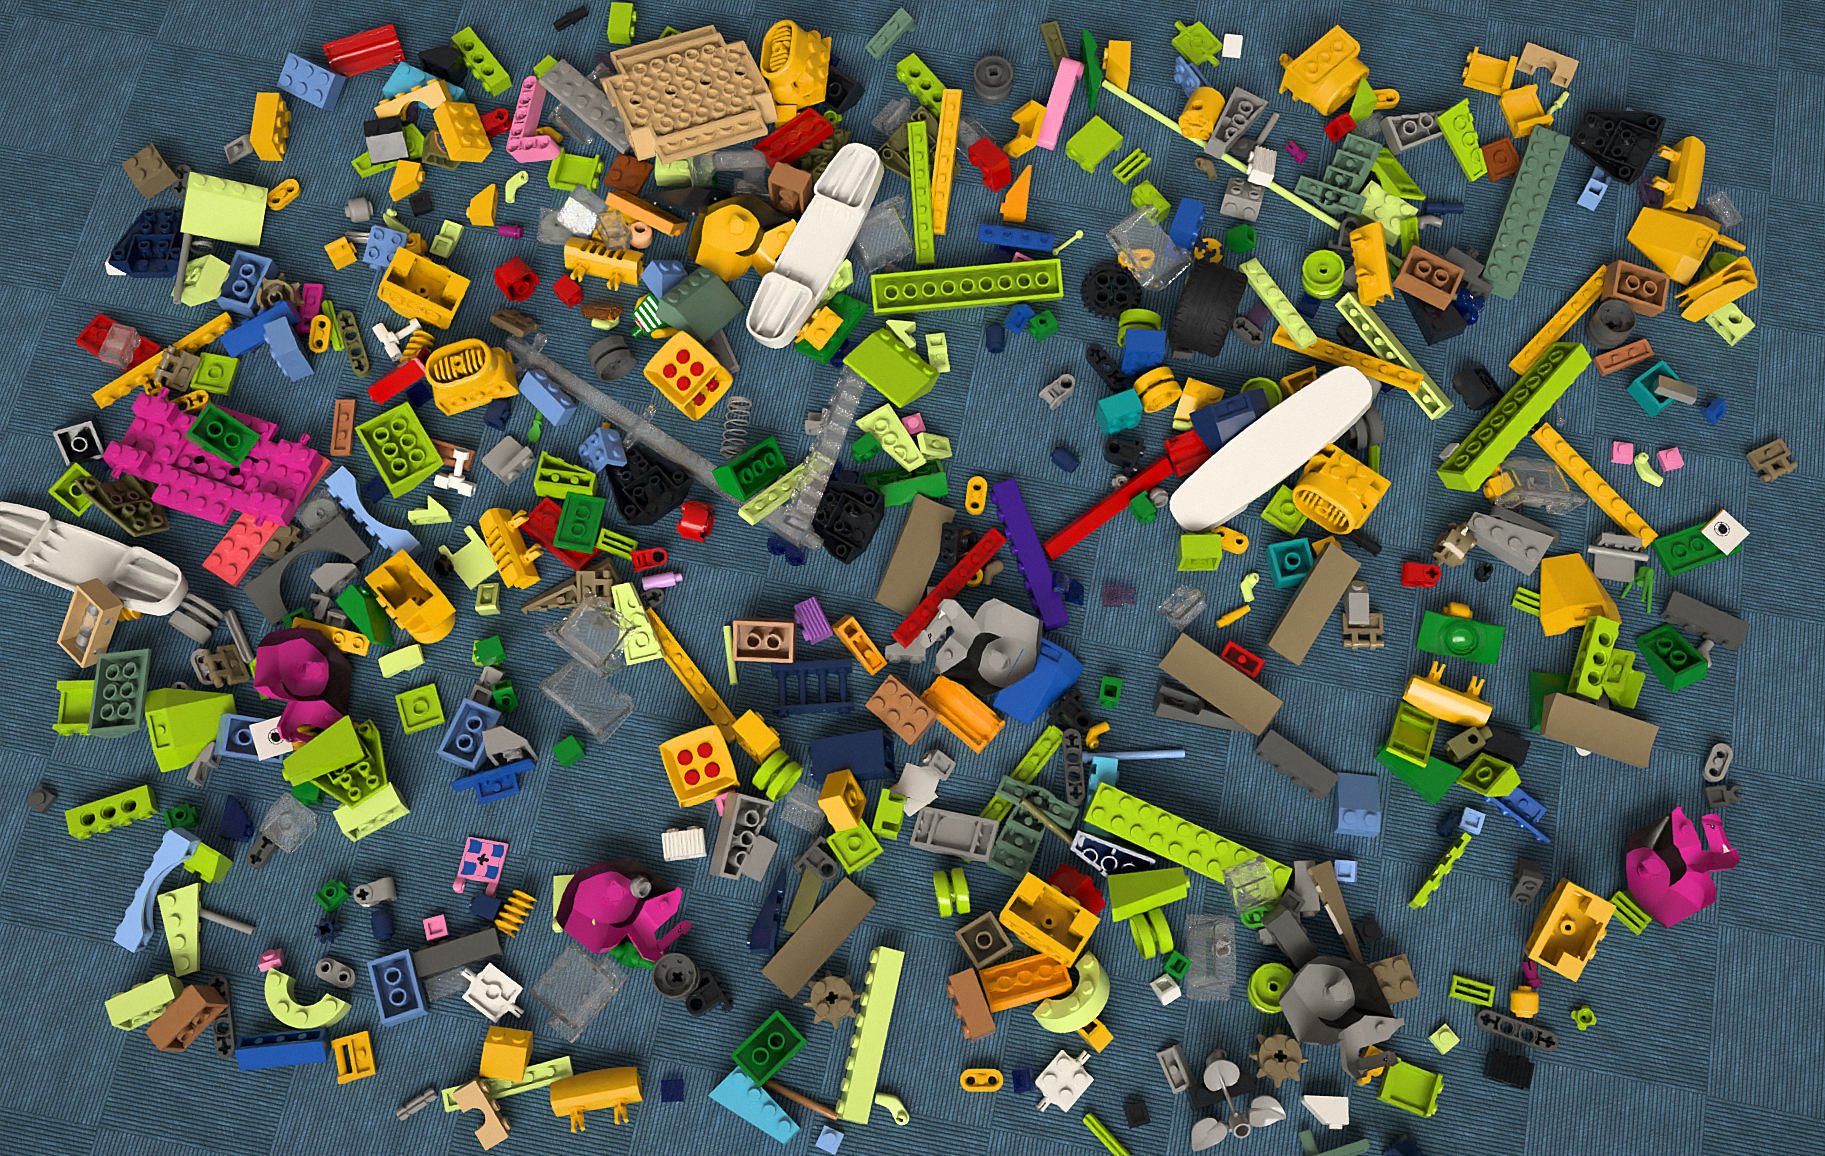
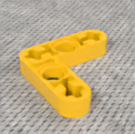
[143,377,211,415]

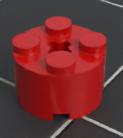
[494,256,539,302]
[676,499,715,543]

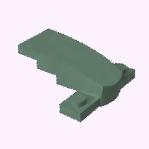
[1294,133,1383,216]
[986,775,1080,882]

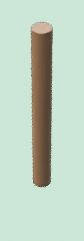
[762,1080,838,1121]

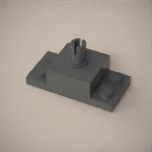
[1426,246,1494,308]

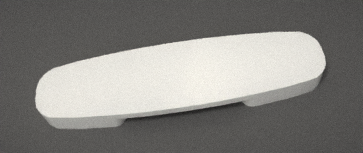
[746,143,884,349]
[1170,366,1373,535]
[0,502,188,616]

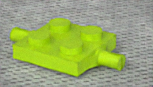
[1171,20,1223,68]

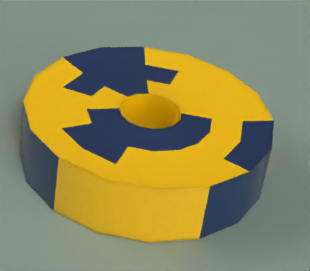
[1193,238,1224,264]

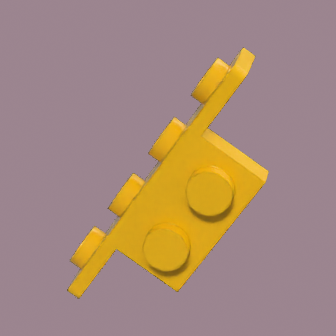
[292,617,370,656]

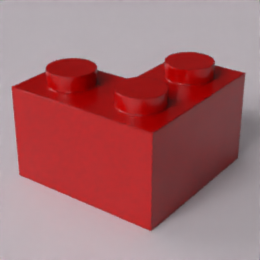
[968,136,1012,193]
[1046,863,1106,916]

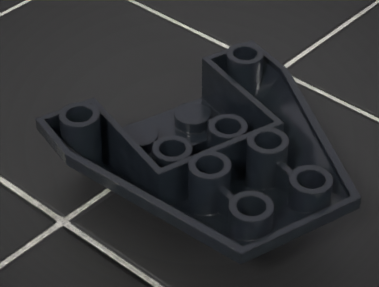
[1570,109,1666,186]
[643,187,732,216]
[605,445,693,526]
[796,478,885,565]

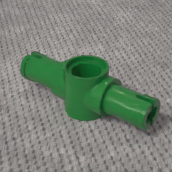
[605,942,657,971]

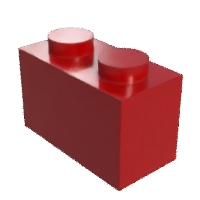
[1220,640,1267,679]

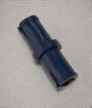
[1424,200,1464,215]

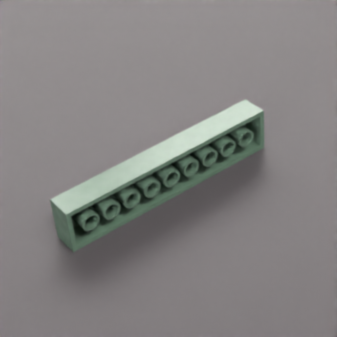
[1479,124,1570,301]

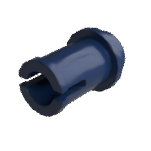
[1436,811,1461,838]

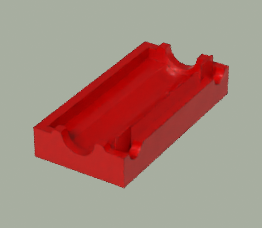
[322,24,406,78]
[753,107,834,170]
[75,313,163,373]
[1162,429,1213,478]
[520,497,606,571]

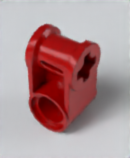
[479,108,513,140]
[629,548,668,572]
[1401,562,1441,588]

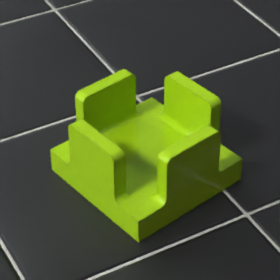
[872,788,907,840]
[826,818,884,875]

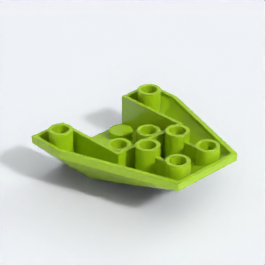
[145,688,238,772]
[309,719,389,809]

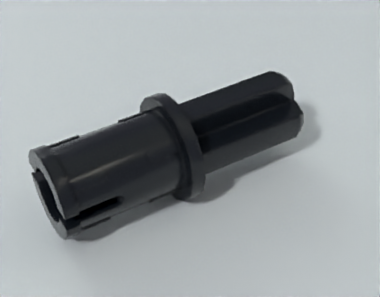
[553,6,588,32]
[1344,529,1383,557]

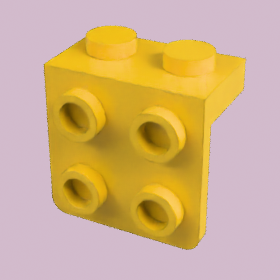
[794,306,843,351]

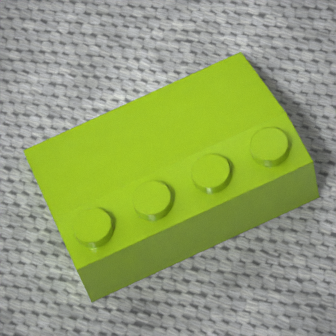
[843,328,940,408]
[355,401,444,499]

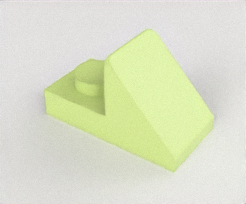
[886,320,916,353]
[917,432,952,461]
[408,495,452,525]
[475,583,501,615]

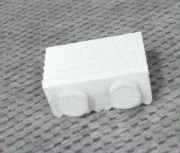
[1245,146,1277,187]
[662,826,707,862]

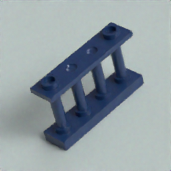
[771,659,854,718]

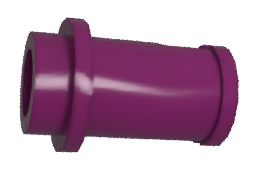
[1285,140,1308,164]
[498,224,523,240]
[1521,961,1542,989]

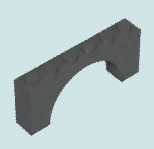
[242,515,372,628]

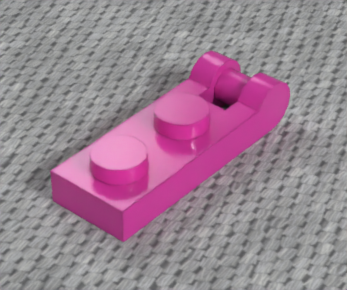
[296,283,325,334]

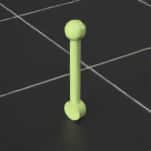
[1052,230,1083,255]

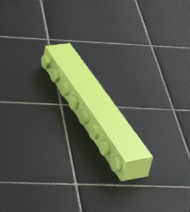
[1335,292,1454,420]
[836,946,905,1124]

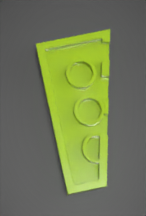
[1435,98,1487,182]
[351,123,425,179]
[1408,832,1472,910]

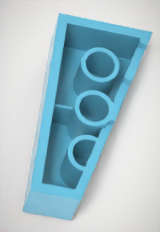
[382,62,469,109]
[1083,756,1119,838]
[708,1065,801,1145]

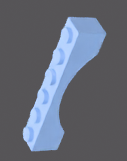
[1577,107,1634,211]
[325,466,424,559]
[113,827,201,953]

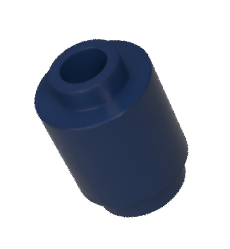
[985,324,1005,354]
[1051,446,1080,474]
[370,909,396,942]

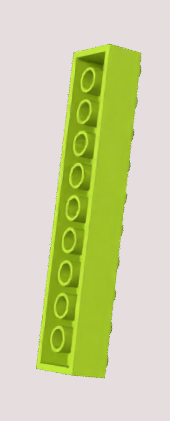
[870,259,1064,316]
[1436,342,1592,492]
[1081,781,1293,907]

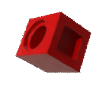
[1323,112,1357,144]
[552,274,584,309]

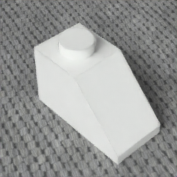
[1300,1095,1349,1129]

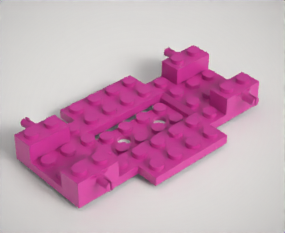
[102,387,323,527]

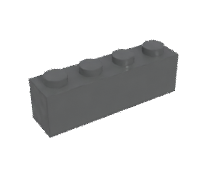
[1659,590,1750,650]
[1254,729,1339,801]
[1260,904,1319,973]
[412,926,505,981]

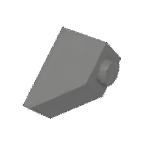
[310,563,361,598]
[1342,580,1369,624]

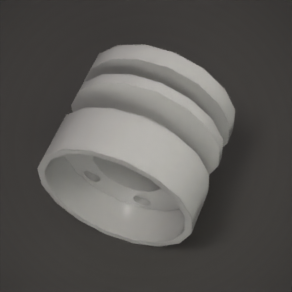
[168,593,224,645]

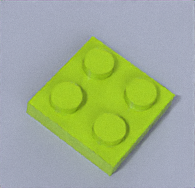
[190,352,240,396]
[1261,484,1308,538]
[395,683,446,735]

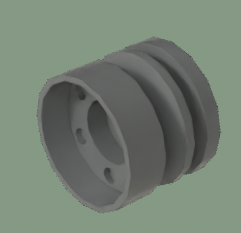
[1585,300,1637,350]
[652,953,703,1002]

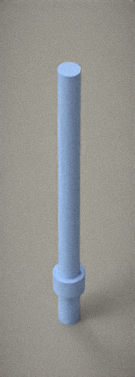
[1062,749,1185,764]

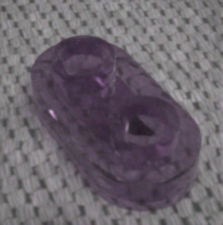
[1637,176,1663,209]

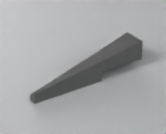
[1153,676,1254,734]

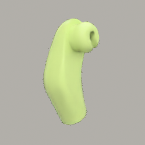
[505,171,529,203]
[383,208,411,234]
[1634,452,1663,487]
[875,1092,909,1125]

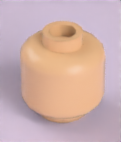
[628,221,653,249]

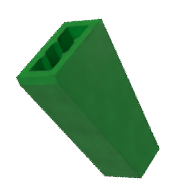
[1374,741,1463,806]

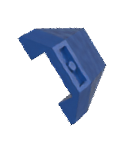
[993,637,1084,726]

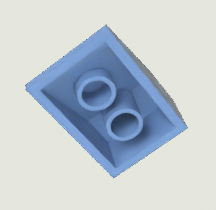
[214,713,284,763]
[1333,772,1381,838]

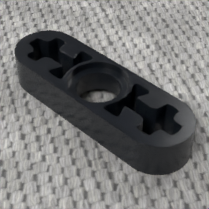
[1086,345,1127,393]

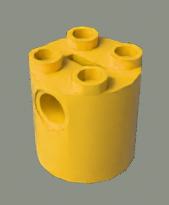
[1179,87,1225,140]

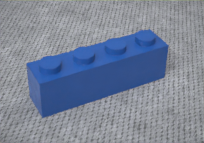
[220,299,303,358]
[235,1027,331,1070]

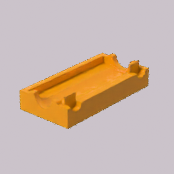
[605,191,688,237]
[921,675,1006,755]
[978,953,1073,1013]

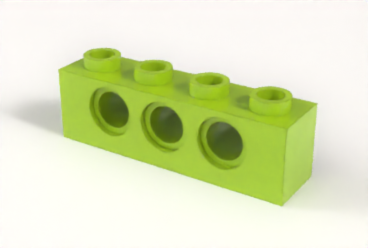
[451,26,512,97]
[896,53,947,121]
[1566,615,1620,701]
[65,785,159,840]

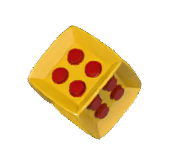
[643,330,733,421]
[658,724,740,808]

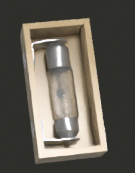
[57,578,123,668]

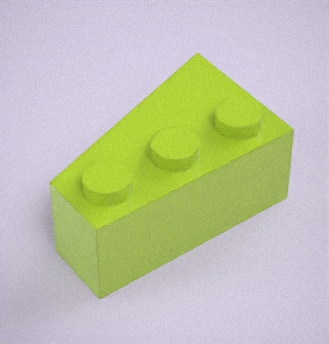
[534,450,599,499]

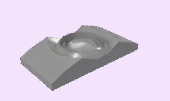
[910,806,1000,862]

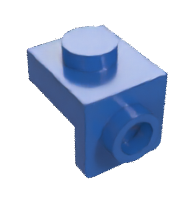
[1004,304,1036,334]

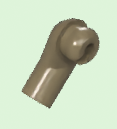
[1195,157,1218,181]
[982,560,1004,585]

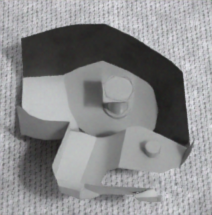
[917,598,1043,697]
[1279,956,1405,1079]

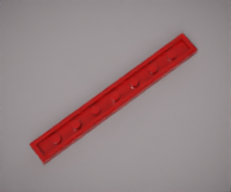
[1042,455,1173,561]
[891,527,1007,649]

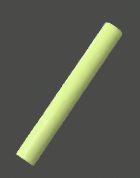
[723,626,738,685]

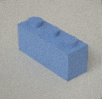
[518,369,577,427]

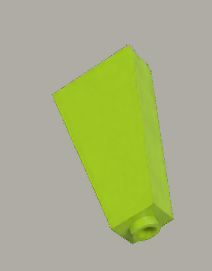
[281,715,366,787]
[1107,867,1190,922]

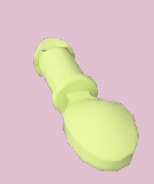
[1546,91,1570,115]

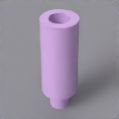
[642,571,683,591]

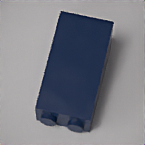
[809,729,896,784]

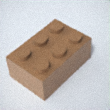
[768,162,813,215]
[1392,245,1465,310]
[1601,260,1670,317]
[732,617,797,663]
[865,674,942,745]
[946,967,996,1043]
[145,984,228,1052]

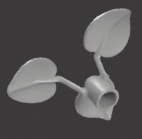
[1191,1059,1286,1152]

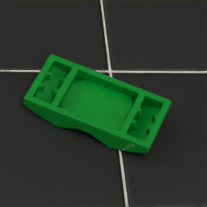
[1079,28,1102,112]
[1415,609,1506,665]

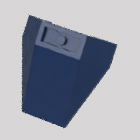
[108,209,184,278]
[1189,387,1270,455]

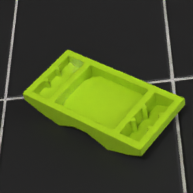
[1371,147,1426,200]
[1386,701,1439,768]

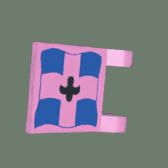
[453,837,509,898]

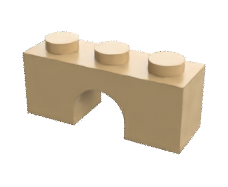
[1516,42,1579,88]
[452,1076,512,1151]

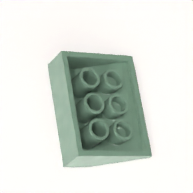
[656,266,745,344]
[88,649,152,739]

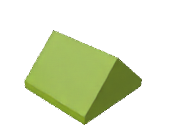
[1349,77,1378,125]
[48,462,101,517]

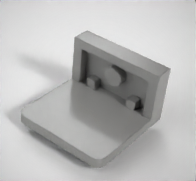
[1220,177,1265,223]
[482,436,536,486]
[1593,532,1642,583]

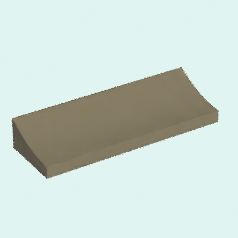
[873,494,956,617]
[1263,542,1361,666]
[1158,632,1285,736]
[1540,692,1659,769]
[761,877,877,1001]

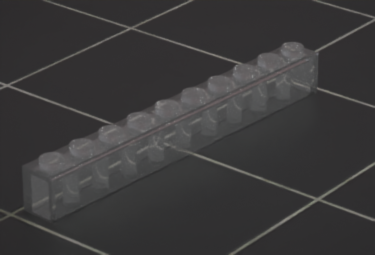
[783,363,867,533]

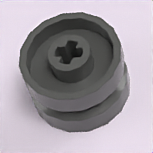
[973,56,1013,104]
[586,335,637,382]
[1344,404,1384,451]

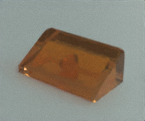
[580,303,624,321]

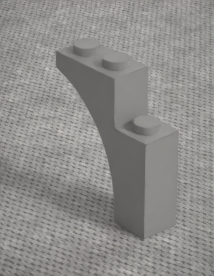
[885,586,947,664]
[1256,860,1320,945]

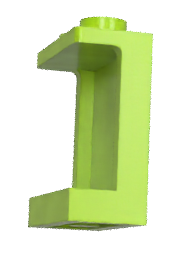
[1065,115,1124,174]
[547,147,604,195]
[1601,648,1646,709]
[52,680,95,736]
[1376,1057,1444,1118]

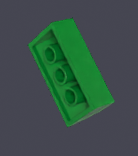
[712,435,790,502]
[863,458,949,509]

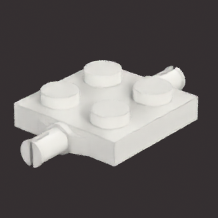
[461,962,524,1023]
[1033,1050,1094,1113]

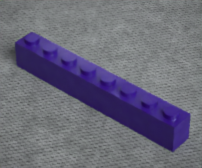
[989,478,1069,633]

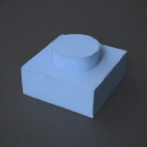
[1458,807,1486,835]
[1334,860,1358,882]
[815,1125,844,1155]

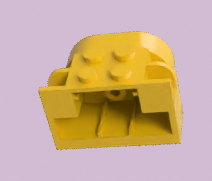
[760,19,832,110]
[1279,25,1369,116]
[377,246,470,329]
[425,338,519,416]
[1292,443,1391,535]
[364,548,456,644]
[999,872,1101,968]
[1524,877,1617,982]

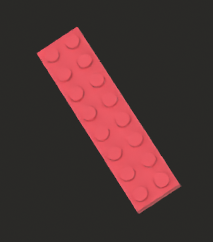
[202,446,332,587]

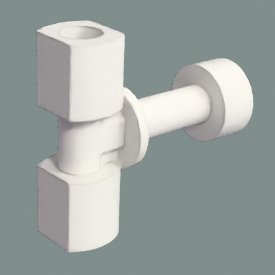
[372,318,423,362]
[434,447,477,497]

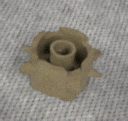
[257,273,305,311]
[1430,521,1477,568]
[803,970,861,1029]
[1249,1027,1308,1088]

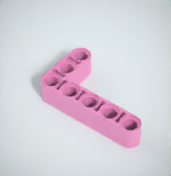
[1036,57,1085,151]
[506,76,561,163]

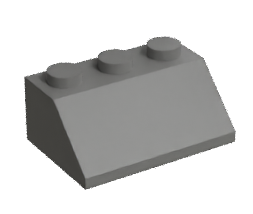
[482,725,539,767]

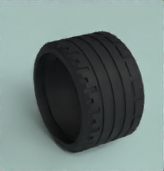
[1168,258,1248,358]

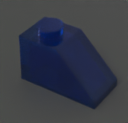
[218,795,254,843]

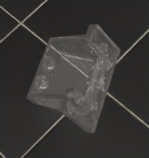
[687,150,768,187]
[850,193,915,274]
[1495,457,1587,515]
[541,592,637,679]
[1185,914,1236,1001]
[529,942,629,1043]

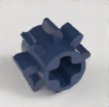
[314,917,342,944]

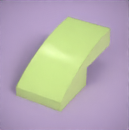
[429,220,464,259]
[925,333,950,373]
[378,644,425,678]

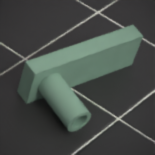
[865,7,917,61]
[1298,1130,1370,1156]

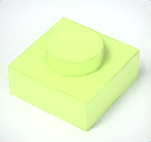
[1428,1024,1460,1055]

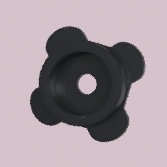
[434,554,454,576]

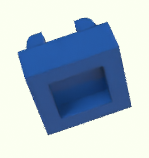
[1700,397,1726,425]

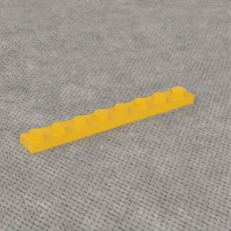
[931,89,963,235]
[1508,264,1607,376]
[91,312,235,409]
[1272,324,1424,393]
[1531,422,1658,550]
[646,607,737,744]

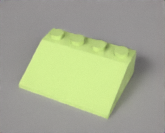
[180,172,268,248]

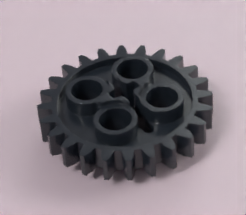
[1080,262,1142,321]

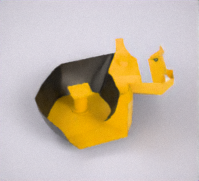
[687,194,797,282]

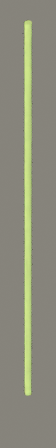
[1102,80,1481,315]

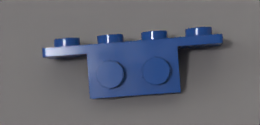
[978,223,1054,252]
[451,758,536,805]
[1481,786,1552,844]

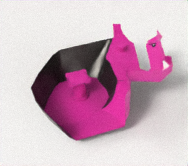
[253,627,354,743]
[1620,807,1740,929]
[555,858,692,962]

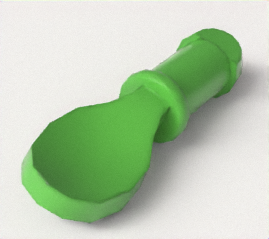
[528,409,544,443]

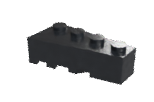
[1398,288,1468,346]

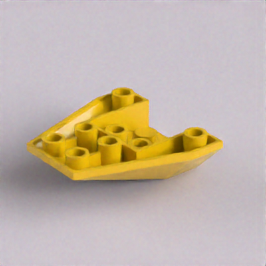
[1626,207,1721,287]
[1539,553,1622,637]

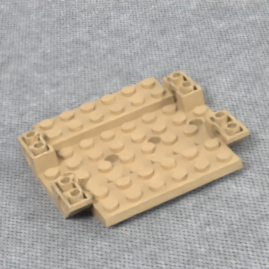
[600,25,778,165]

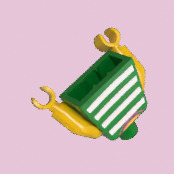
[630,292,679,339]

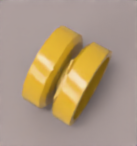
[1133,367,1183,412]

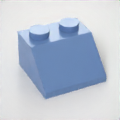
[640,260,688,302]

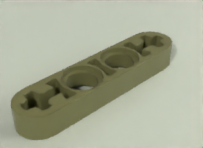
[337,310,372,378]

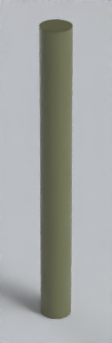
[1019,797,1074,846]

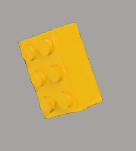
[249,92,291,161]
[433,101,492,163]
[732,709,781,767]

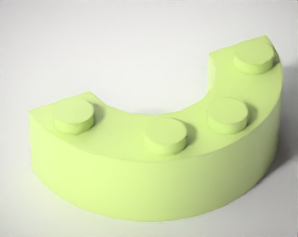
[1032,950,1110,1033]
[265,967,352,1030]

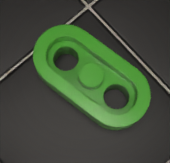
[1240,903,1275,928]

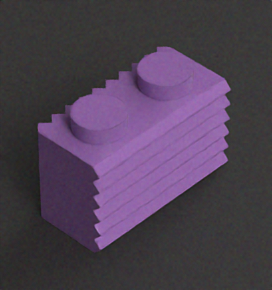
[792,596,833,645]

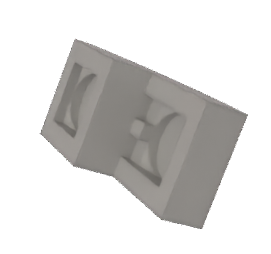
[469,665,506,707]
[187,742,222,787]

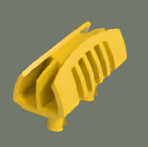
[1651,136,1705,213]
[1349,222,1394,306]
[564,237,644,291]
[1674,256,1757,322]
[479,508,544,590]
[1403,661,1493,728]
[550,1067,644,1133]

